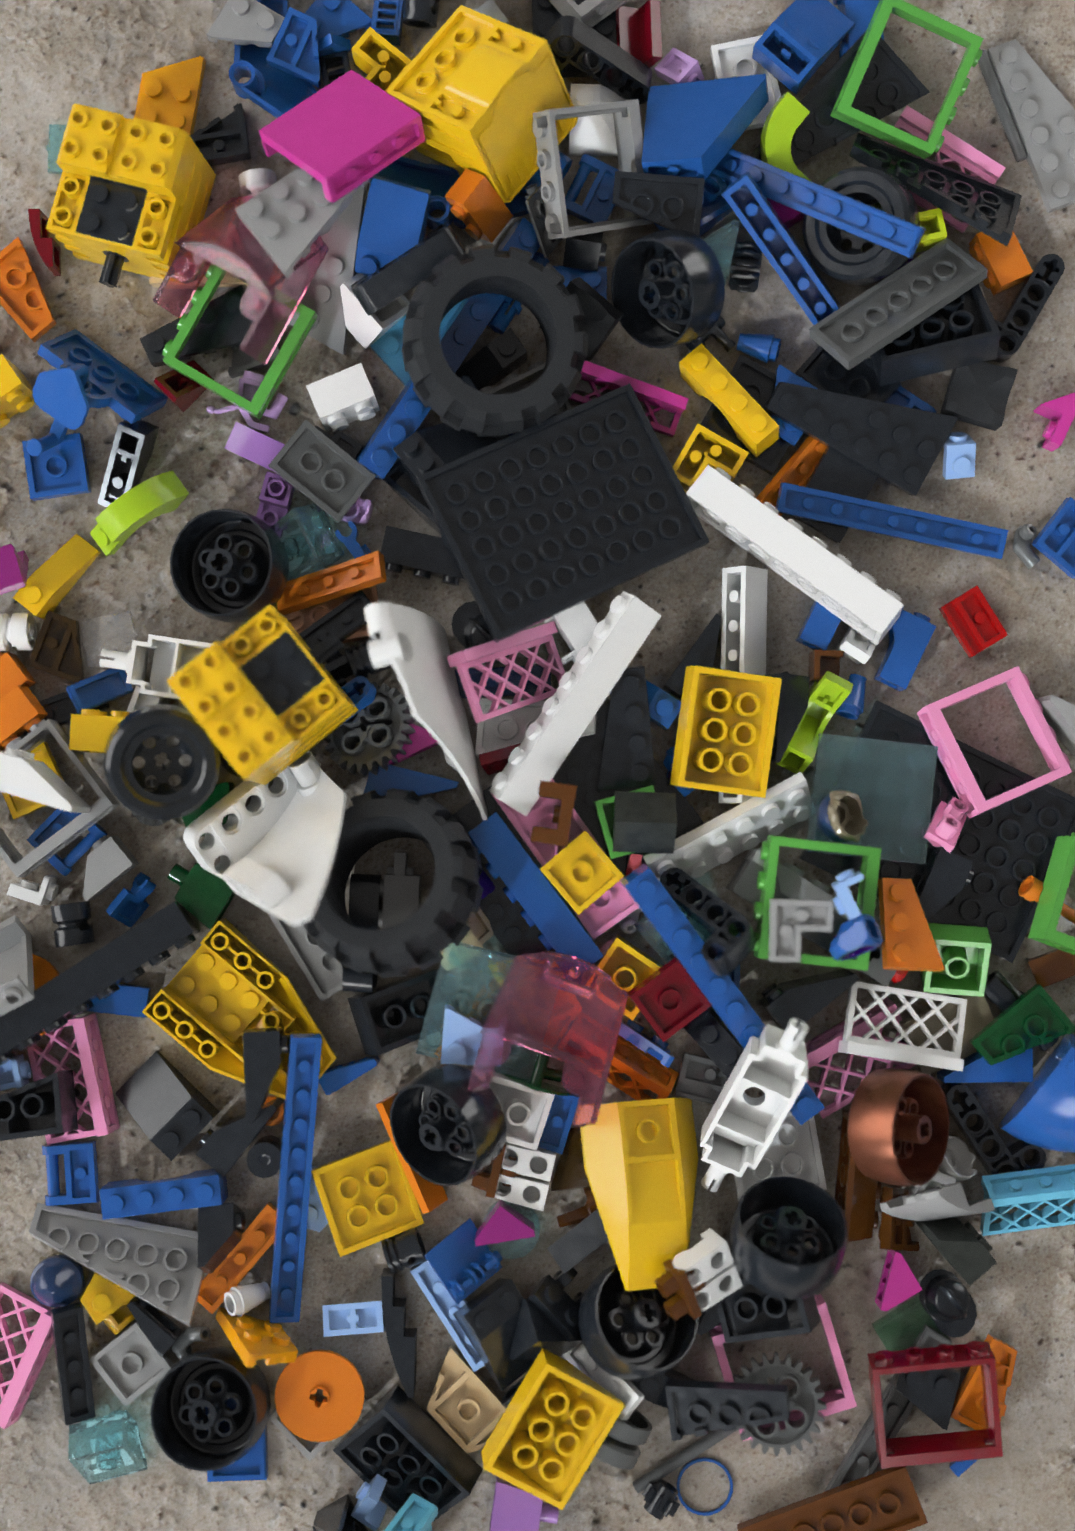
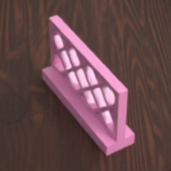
[884,105,1006,233]
[447,621,565,723]
[805,997,916,1119]
[27,1013,120,1145]
[0,1282,59,1429]

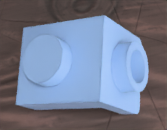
[943,432,976,480]
[831,869,865,920]
[0,1054,31,1091]
[351,1473,387,1531]

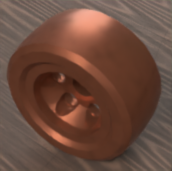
[847,1068,950,1186]

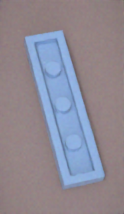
[410,1261,485,1372]

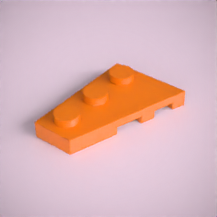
[951,1334,1017,1430]

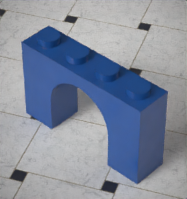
[795,601,936,692]

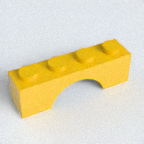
[679,343,779,458]

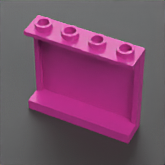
[259,69,425,203]

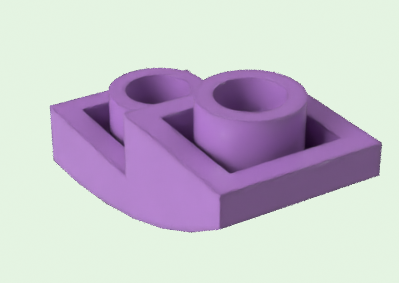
[225,422,285,472]
[256,471,294,539]

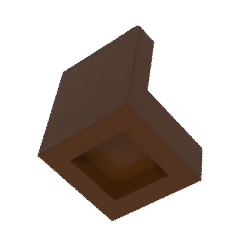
[808,650,844,682]

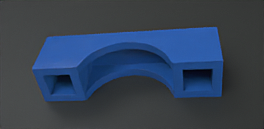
[99,1169,228,1220]

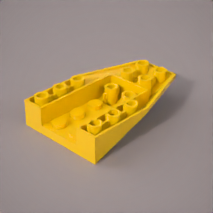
[142,918,337,1099]

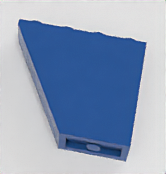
[641,74,769,179]

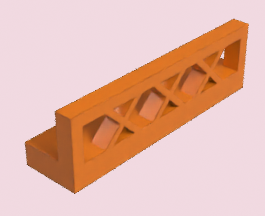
[556,1010,679,1100]

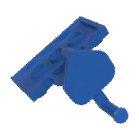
[26,329,168,456]

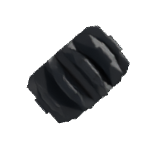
[729,241,762,293]

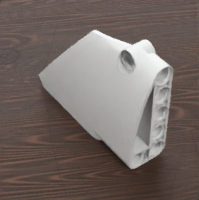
[364,602,488,821]
[183,751,346,926]

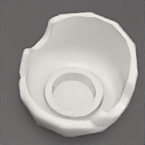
[938,1136,978,1182]

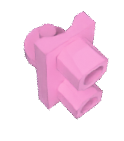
[924,797,968,853]

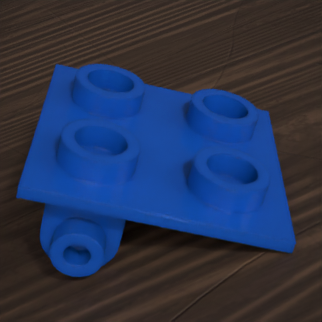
[424,1218,503,1305]

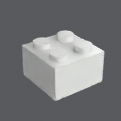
[306,363,380,433]

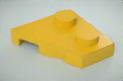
[79,1272,135,1325]

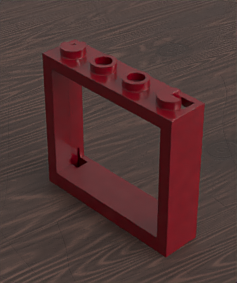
[867,1341,1003,1468]

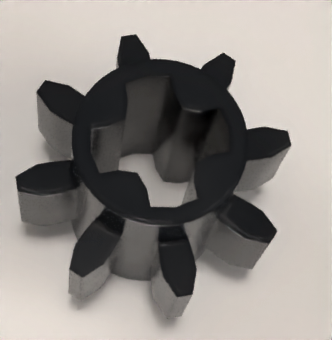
[642,1479,680,1520]

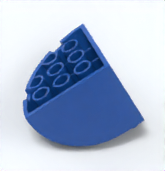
[999,1034,1075,1153]

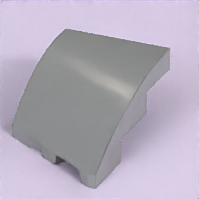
[880,1182,995,1221]

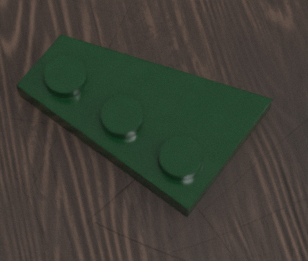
[969,983,1075,1066]

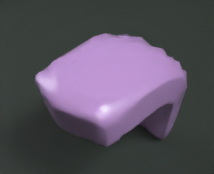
[341,498,373,525]

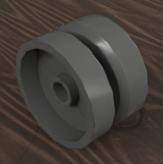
[595,1409,652,1470]

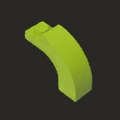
[760,92,812,182]
[90,470,190,557]
[776,670,853,774]

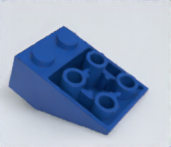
[752,0,855,95]

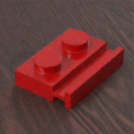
[939,585,1008,658]

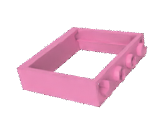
[917,666,1072,819]
[709,1294,857,1441]

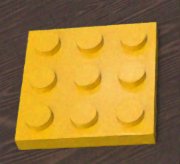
[311,1139,424,1257]

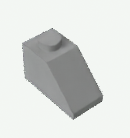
[83,835,139,901]

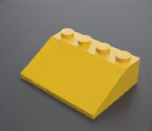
[670,666,782,798]
[481,1348,625,1510]

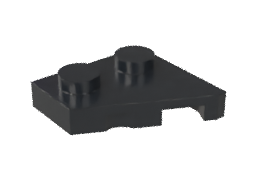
[190,103,252,166]
[893,1368,961,1430]

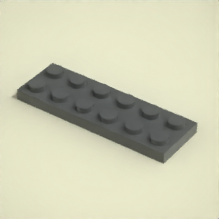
[809,238,988,370]

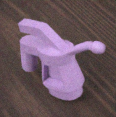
[206,370,288,433]

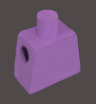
[489,1476,559,1531]

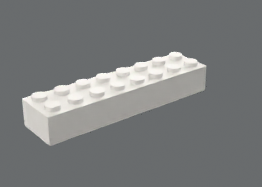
[686,465,904,645]

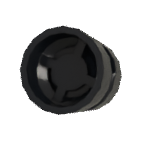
[50,901,95,948]

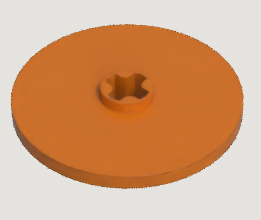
[274,1349,365,1442]

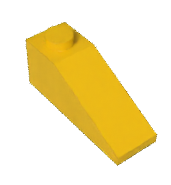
[13,533,101,620]

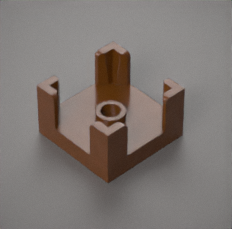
[531,780,577,847]

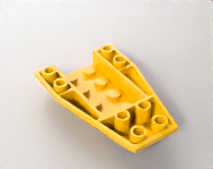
[578,1097,698,1291]

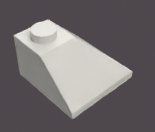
[569,84,627,156]
[340,273,409,349]

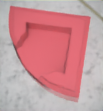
[625,853,643,877]

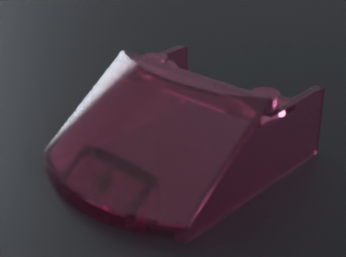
[153,196,329,365]
[468,952,628,1127]

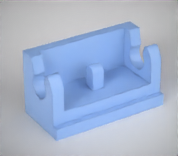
[322,1300,386,1337]

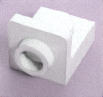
[7,875,59,906]

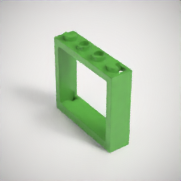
[830,0,984,159]
[162,256,318,419]
[1028,832,1075,956]
[753,835,881,971]

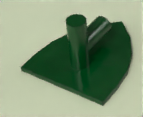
[502,1050,573,1096]

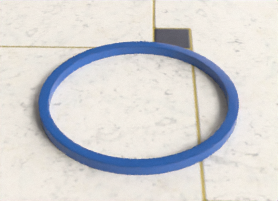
[676,1457,733,1516]

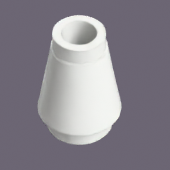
[224,1281,270,1316]

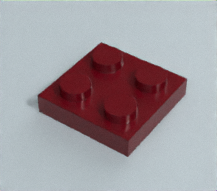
[627,957,711,1042]

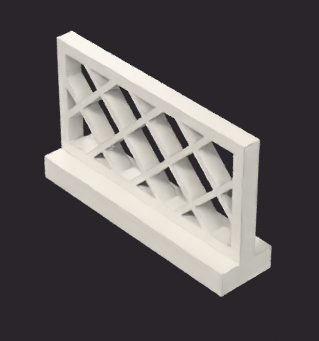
[838,982,967,1072]

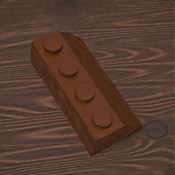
[834,1110,881,1242]

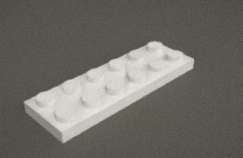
[643,772,816,880]

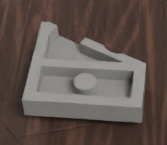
[207,0,285,48]

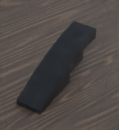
[381,1268,417,1398]

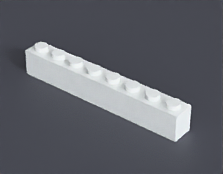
[718,566,768,804]
[489,591,662,817]

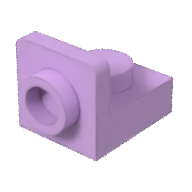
[654,47,705,84]

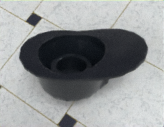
[451,601,509,664]
[919,1269,977,1338]

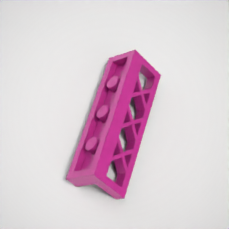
[569,360,689,437]

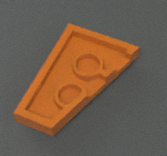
[0,237,57,342]
[878,878,945,972]

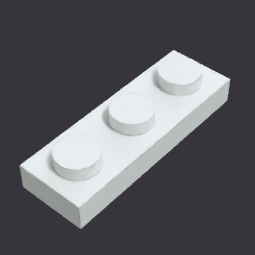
[563,1342,645,1421]

